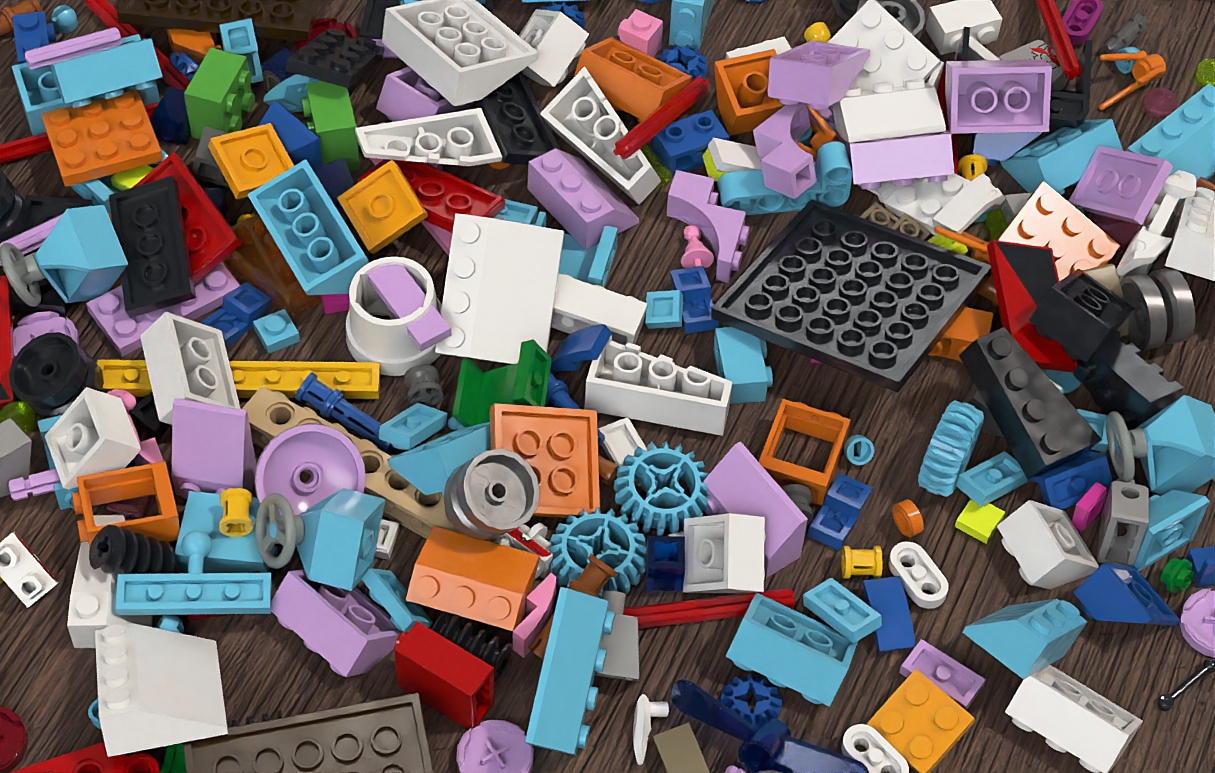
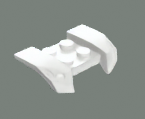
[1116,170,1196,281]
[858,174,1005,236]

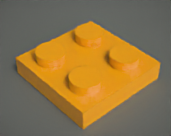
[208,123,294,199]
[337,160,428,254]
[866,669,975,773]

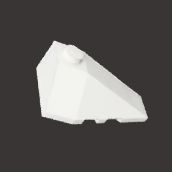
[355,108,502,166]
[67,515,153,648]

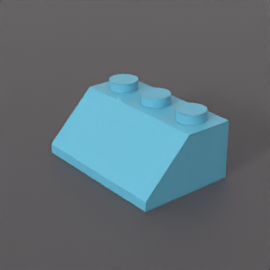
[49,38,163,108]
[1000,119,1123,195]
[387,421,491,497]
[725,592,858,707]
[962,599,1088,679]

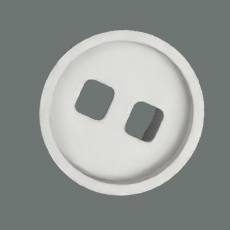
[346,257,442,376]

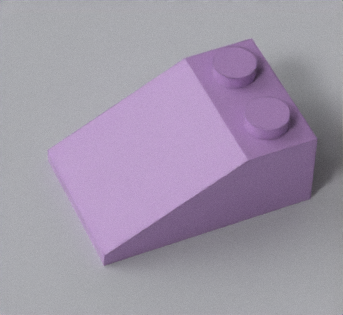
[768,41,870,110]
[376,66,474,122]
[171,398,257,499]

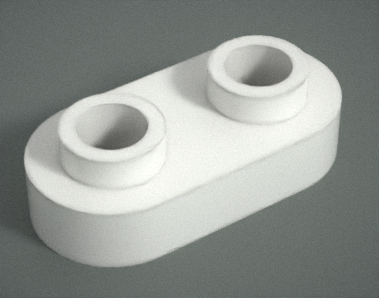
[888,542,948,609]
[841,724,909,773]

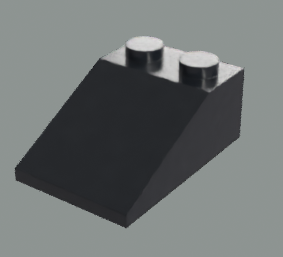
[1028,268,1135,362]

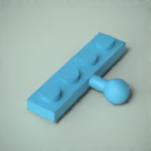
[115,530,272,615]

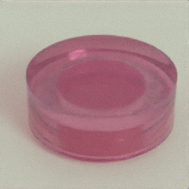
[1143,88,1178,119]

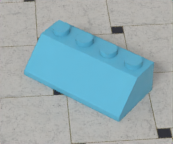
[1127,83,1215,205]
[247,159,370,295]
[525,587,615,756]

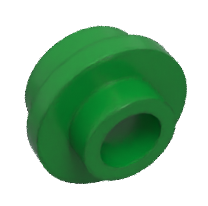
[1160,558,1194,594]

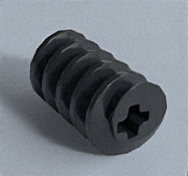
[89,525,175,577]
[431,613,513,682]

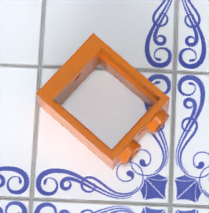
[759,399,851,506]
[72,461,180,548]

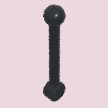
[1157,658,1215,711]

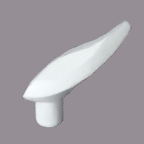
[633,694,669,765]

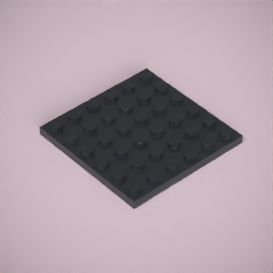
[711,199,991,393]

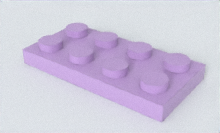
[86,262,240,357]

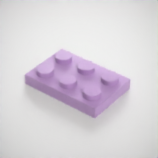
[1068,145,1174,225]

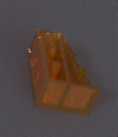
[223,214,322,317]

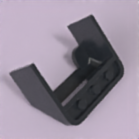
[956,27,1092,128]

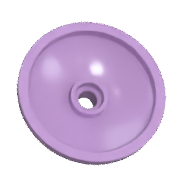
[255,424,366,516]

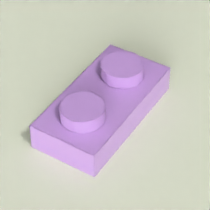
[899,639,986,710]

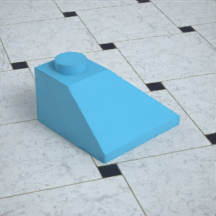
[1134,490,1210,572]

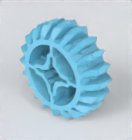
[918,400,984,497]
[613,441,709,537]
[548,507,648,599]

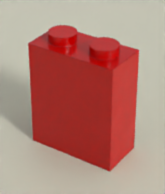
[394,621,495,730]

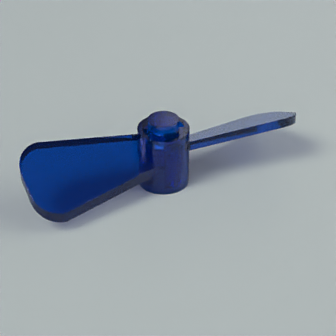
[670,679,869,773]

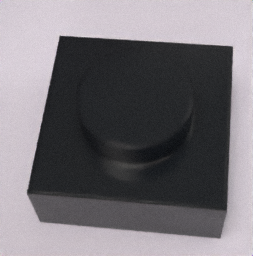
[129,392,171,439]

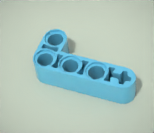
[717,142,853,215]

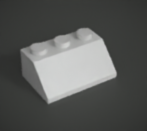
[833,79,946,143]
[140,312,241,425]
[1005,665,1143,773]

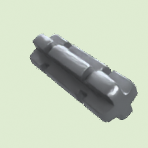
[1102,13,1148,54]

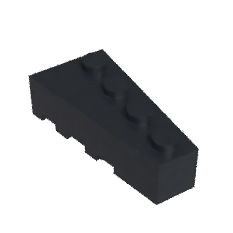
[959,327,1103,479]
[1073,330,1184,430]

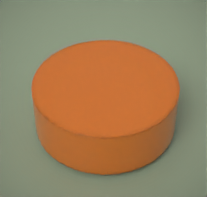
[892,499,924,538]

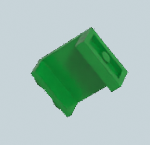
[452,339,552,428]

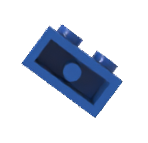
[12,11,57,64]
[652,110,729,178]

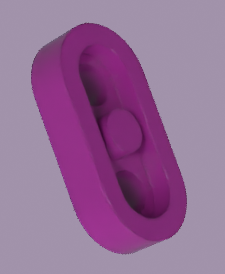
[1062,0,1103,45]

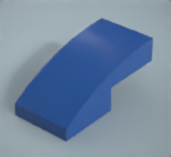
[670,266,719,334]
[200,282,272,349]
[550,324,612,372]
[807,473,873,551]
[862,576,916,653]

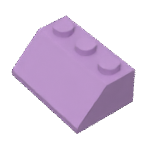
[945,59,1052,134]
[850,130,955,189]
[527,148,639,250]
[703,441,808,578]
[271,569,403,677]

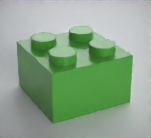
[184,47,255,139]
[301,81,360,176]

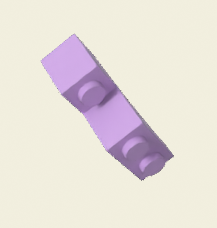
[753,102,817,199]
[666,170,750,283]

